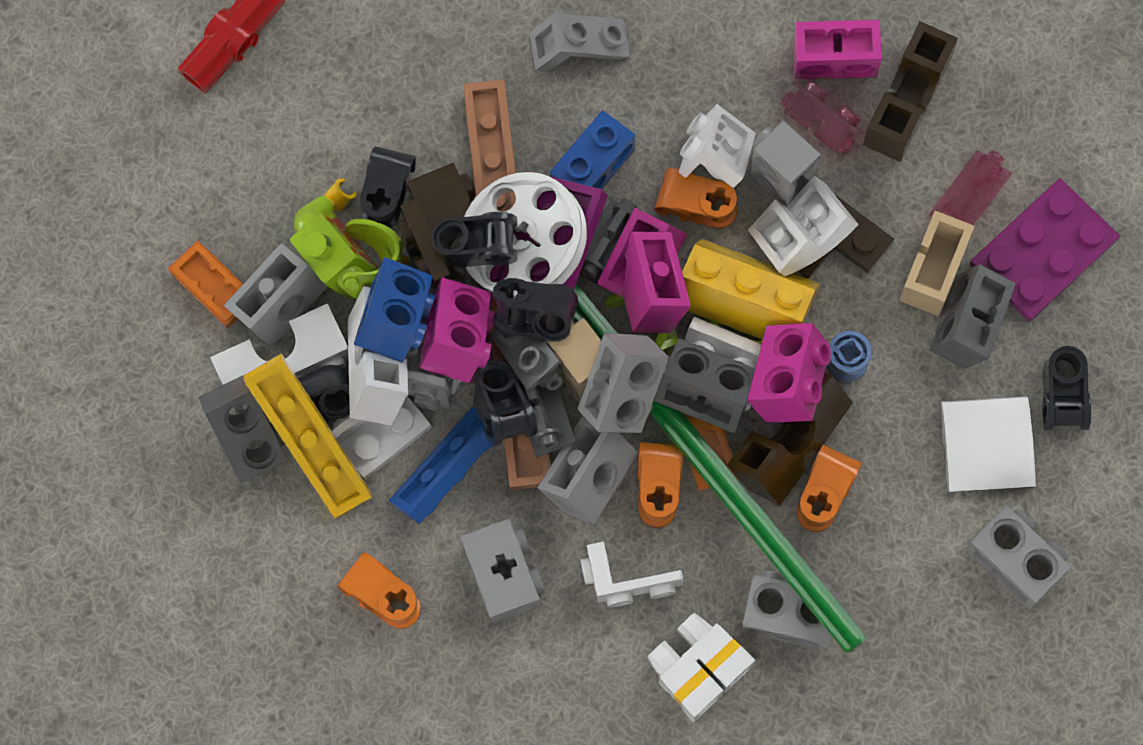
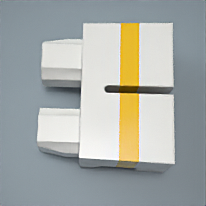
[648,613,755,723]

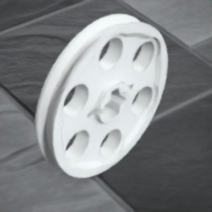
[459,172,587,298]

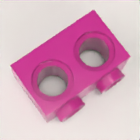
[793,20,882,80]
[420,277,495,383]
[747,323,831,422]

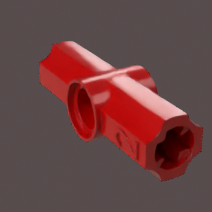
[177,0,286,93]

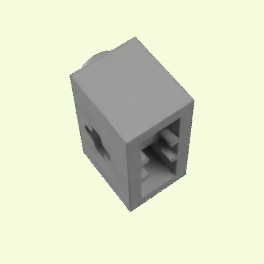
[460,518,545,624]

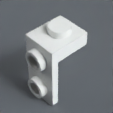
[580,542,683,608]

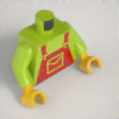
[289,178,418,300]

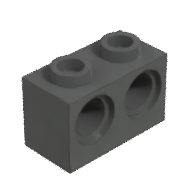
[929,264,1016,369]
[654,338,755,433]
[198,374,288,484]

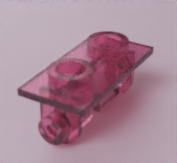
[780,79,866,155]
[929,150,1012,225]

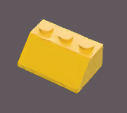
[682,239,821,340]

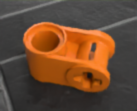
[654,168,738,228]
[637,442,683,528]
[796,445,862,532]
[337,552,421,629]

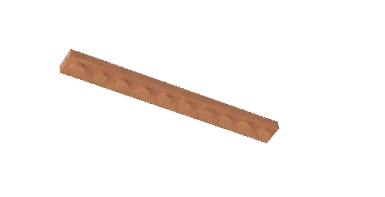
[463,79,551,491]

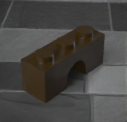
[863,21,958,162]
[727,372,853,506]

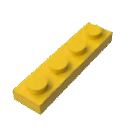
[243,354,372,519]

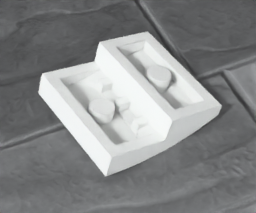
[748,176,859,276]
[941,396,1036,492]

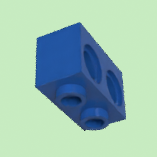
[550,110,635,189]
[353,257,435,363]

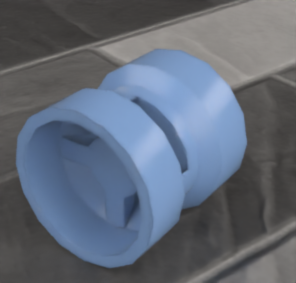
[827,331,871,382]

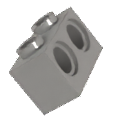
[750,120,821,207]
[577,333,669,433]
[966,506,1072,610]
[741,571,840,651]

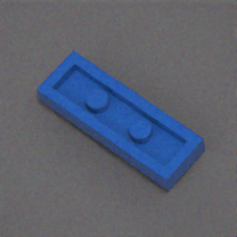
[388,405,492,524]

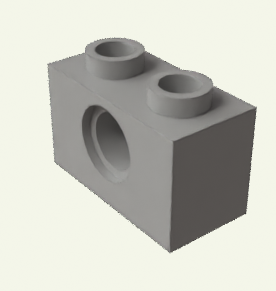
[224,242,328,349]
[538,416,638,525]

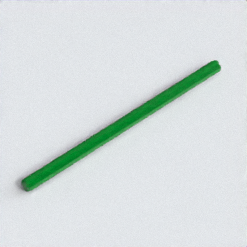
[574,284,866,653]

